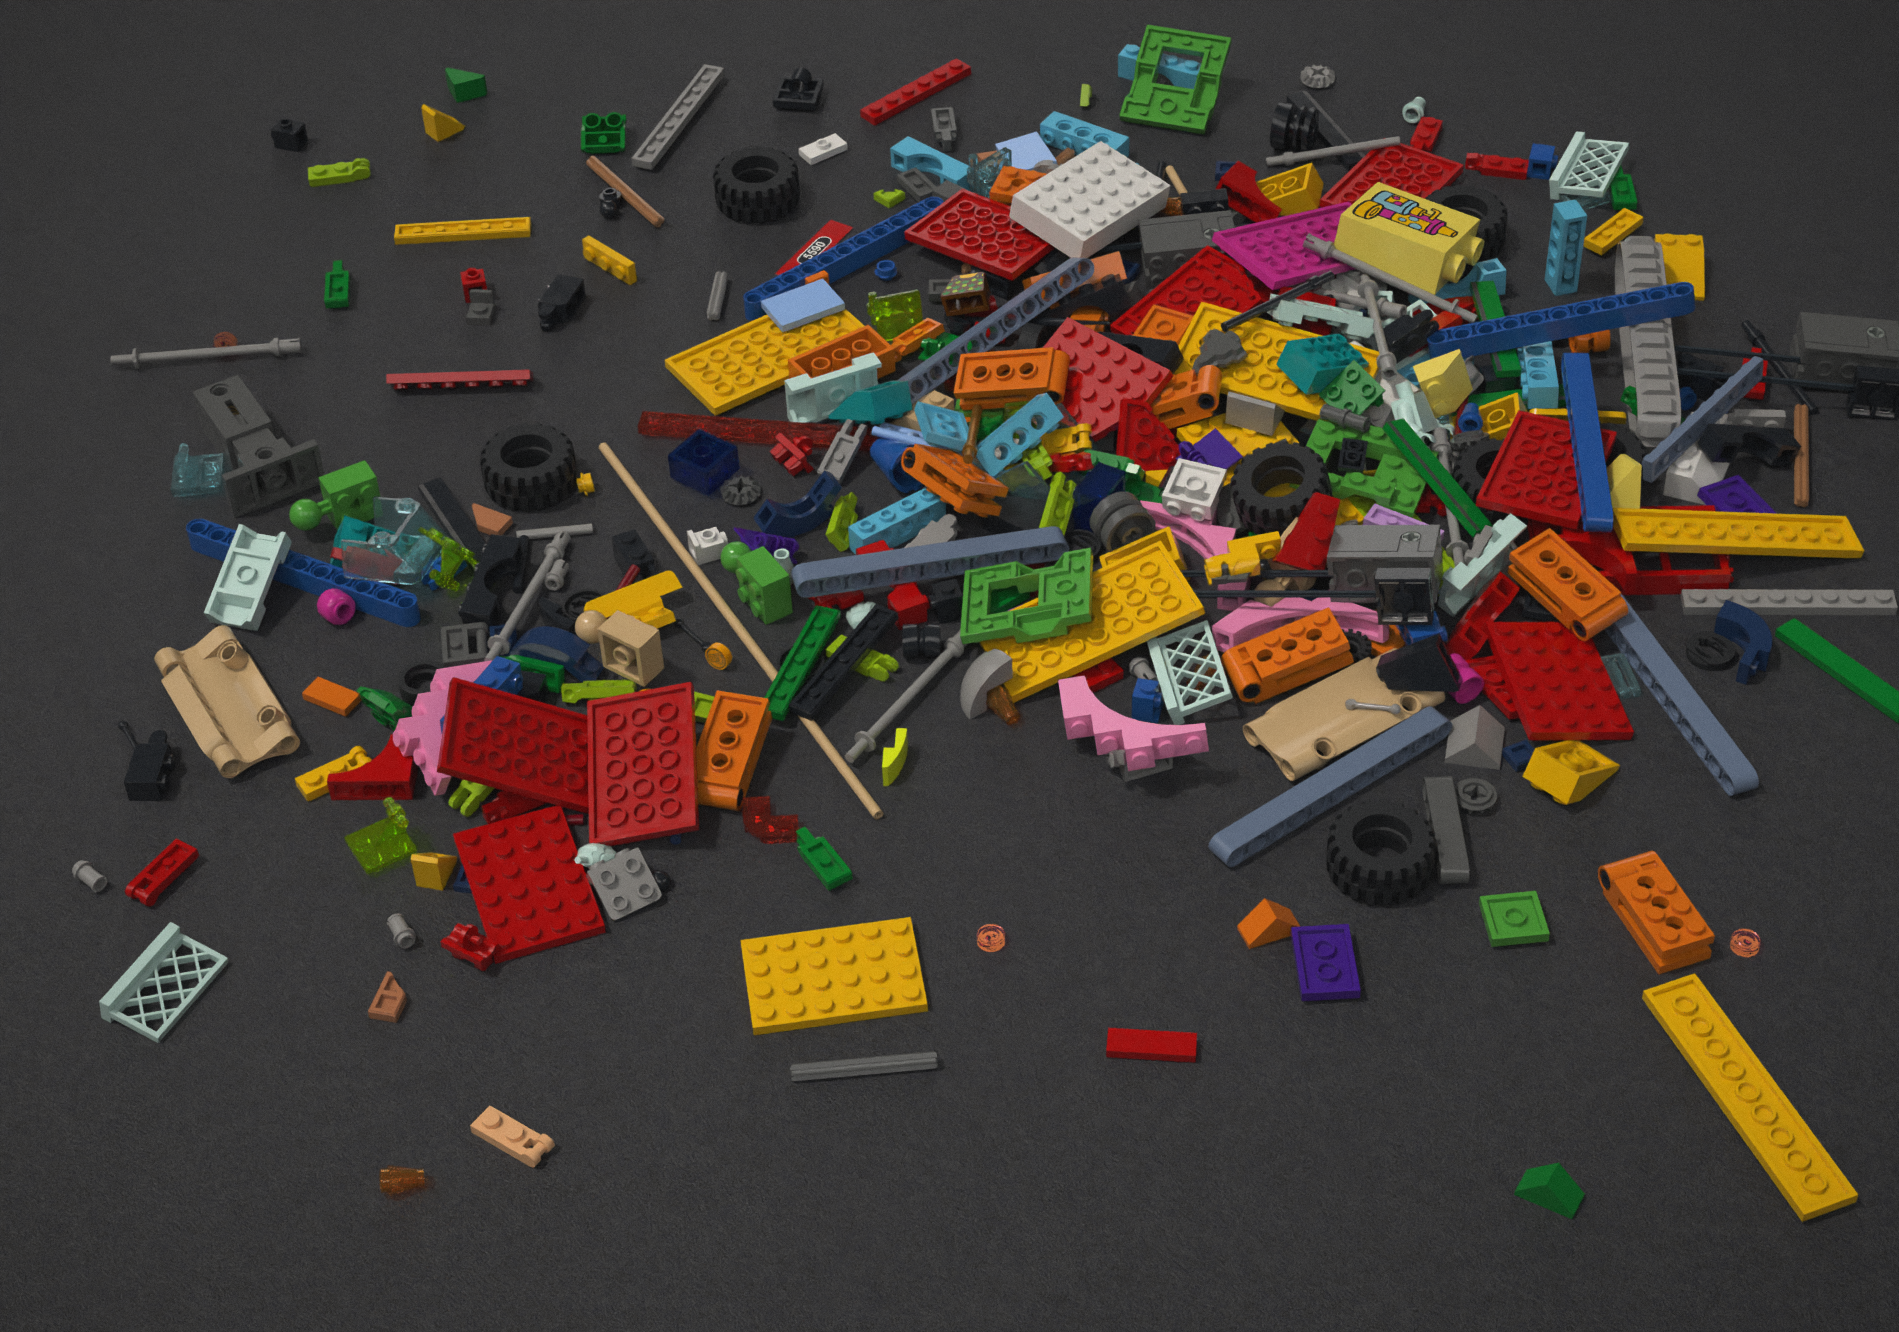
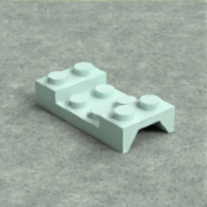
[1267,293,1374,341]
[784,352,882,429]
[1437,513,1527,617]
[204,524,292,631]

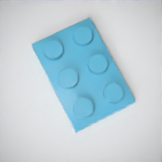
[914,401,969,453]

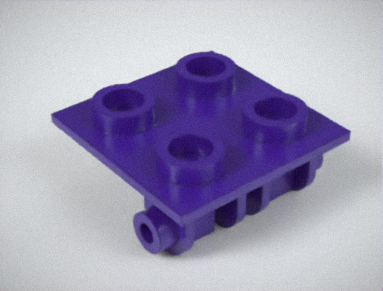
[1176,428,1243,470]
[734,527,799,564]

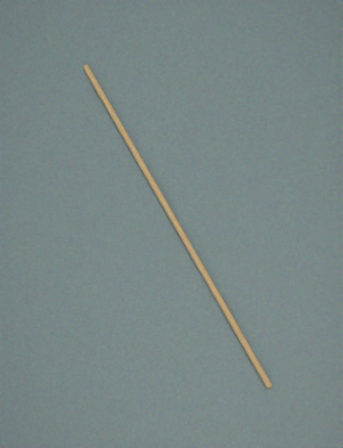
[599,442,883,820]

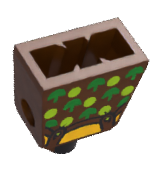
[940,270,990,316]

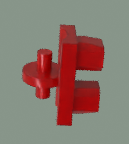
[769,432,813,477]
[440,923,500,971]

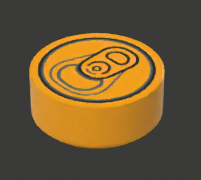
[705,643,732,670]

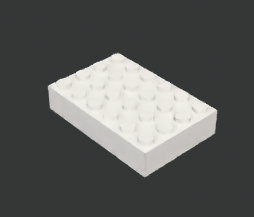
[1009,141,1171,258]

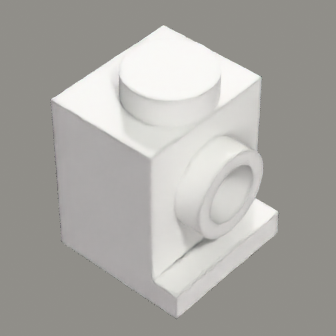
[687,527,728,565]

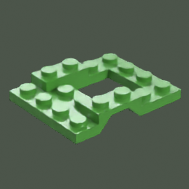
[1119,25,1232,134]
[1289,419,1438,518]
[960,548,1093,644]

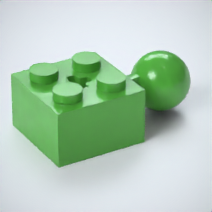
[289,460,384,531]
[720,541,793,625]

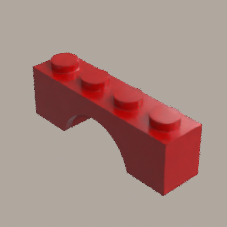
[856,540,930,630]
[1445,571,1520,660]

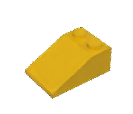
[1256,163,1324,216]
[1654,233,1705,301]
[1449,392,1528,440]
[1099,526,1191,580]
[1522,740,1620,805]

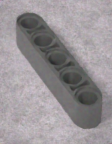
[1422,776,1469,885]

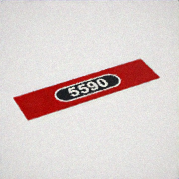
[775,220,853,275]

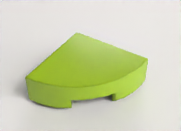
[1080,84,1093,107]
[873,189,905,209]

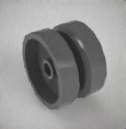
[1090,492,1156,552]

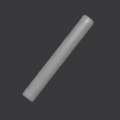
[516,523,593,540]

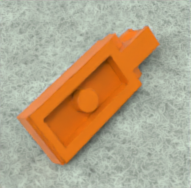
[891,318,945,363]

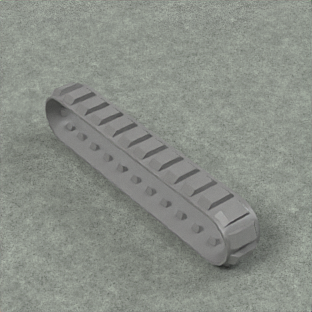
[1615,236,1681,454]

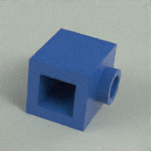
[1527,143,1558,180]

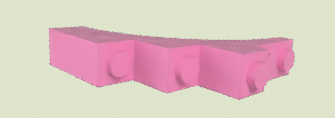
[1140,500,1252,611]
[1212,589,1389,652]
[393,660,493,796]
[1058,675,1209,771]

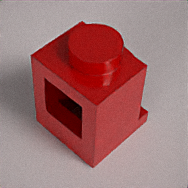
[460,268,487,303]

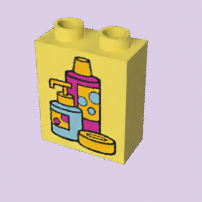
[1334,182,1484,295]

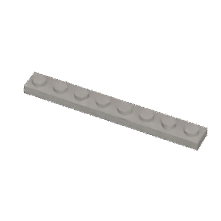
[631,64,724,170]
[1680,589,1898,615]

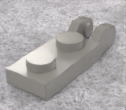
[817,419,868,484]

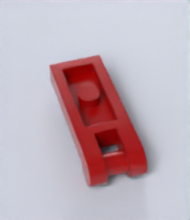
[125,838,199,907]

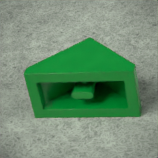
[445,67,488,103]
[1514,1163,1585,1219]

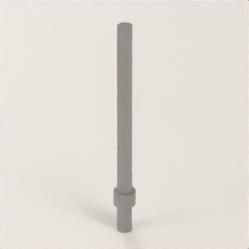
[1266,136,1400,167]

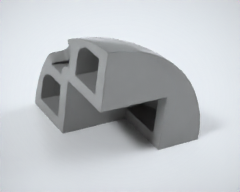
[960,649,1013,719]

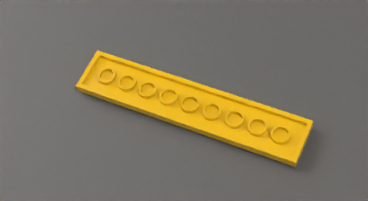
[1612,508,1864,558]
[1642,973,1858,1222]

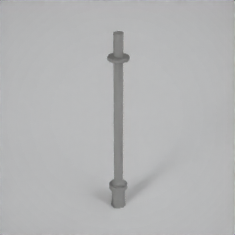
[1303,233,1478,323]
[1245,270,1407,318]
[1357,274,1398,381]
[111,338,302,369]
[1431,427,1469,567]
[484,531,571,662]
[845,628,969,763]

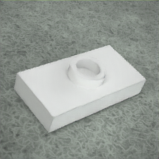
[799,133,848,165]

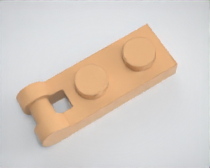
[470,1106,555,1168]

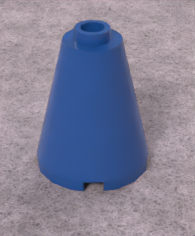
[870,438,924,493]

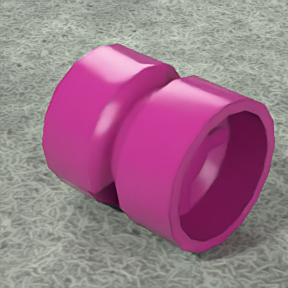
[1448,654,1484,704]

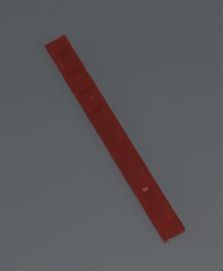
[637,411,881,451]

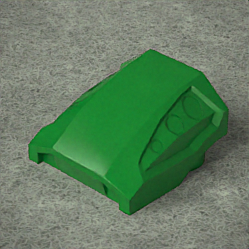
[581,112,627,154]
[356,686,413,731]

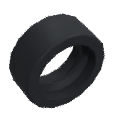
[1017,322,1048,350]
[398,660,445,706]

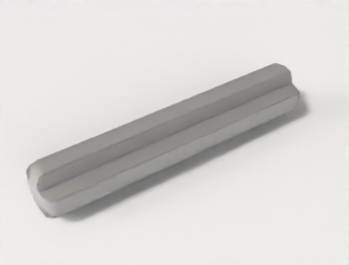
[707,271,728,321]

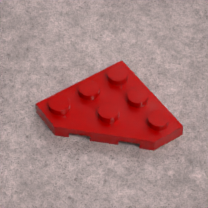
[1116,398,1180,477]

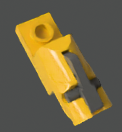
[1204,531,1281,586]

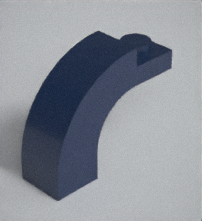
[753,470,842,537]
[1714,600,1772,685]
[509,626,604,683]

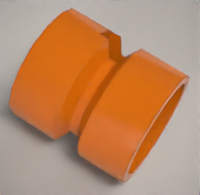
[1568,330,1610,353]

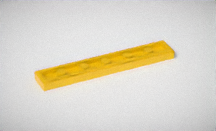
[394,217,531,245]

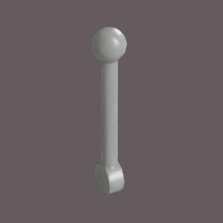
[1345,699,1401,714]

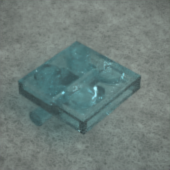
[967,147,1012,199]
[171,443,225,497]

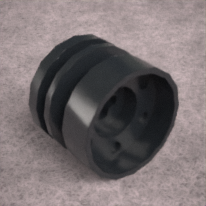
[1270,102,1319,153]

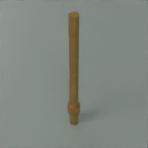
[962,404,982,464]

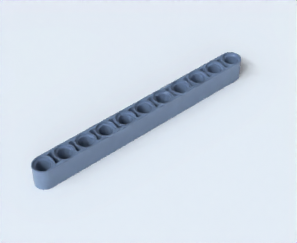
[897,257,1094,404]
[791,526,1069,598]
[1604,594,1759,796]
[1208,706,1453,867]

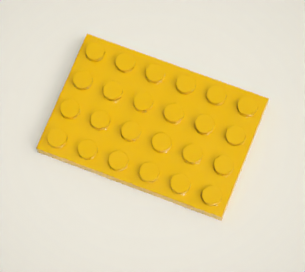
[740,917,928,1035]

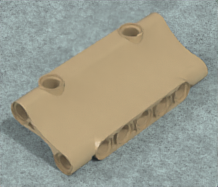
[154,625,300,778]
[1243,648,1445,781]

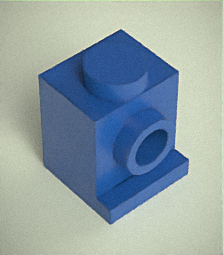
[1132,678,1164,723]

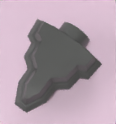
[1192,328,1247,376]

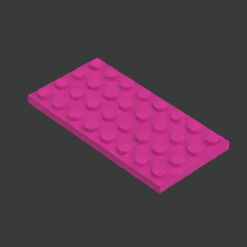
[1212,202,1355,290]

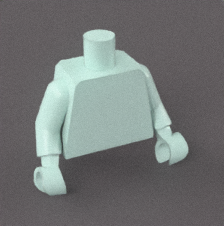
[1391,380,1455,449]

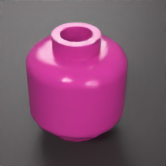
[317,588,356,625]

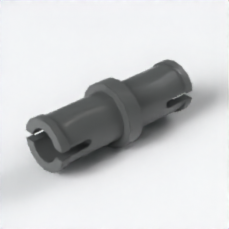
[1319,404,1371,433]

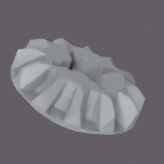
[1300,64,1335,88]

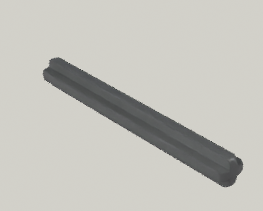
[790,1051,938,1082]

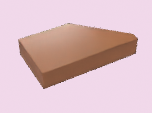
[472,503,513,535]
[368,971,407,1023]

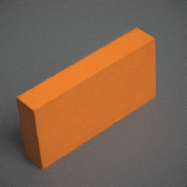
[302,677,361,717]

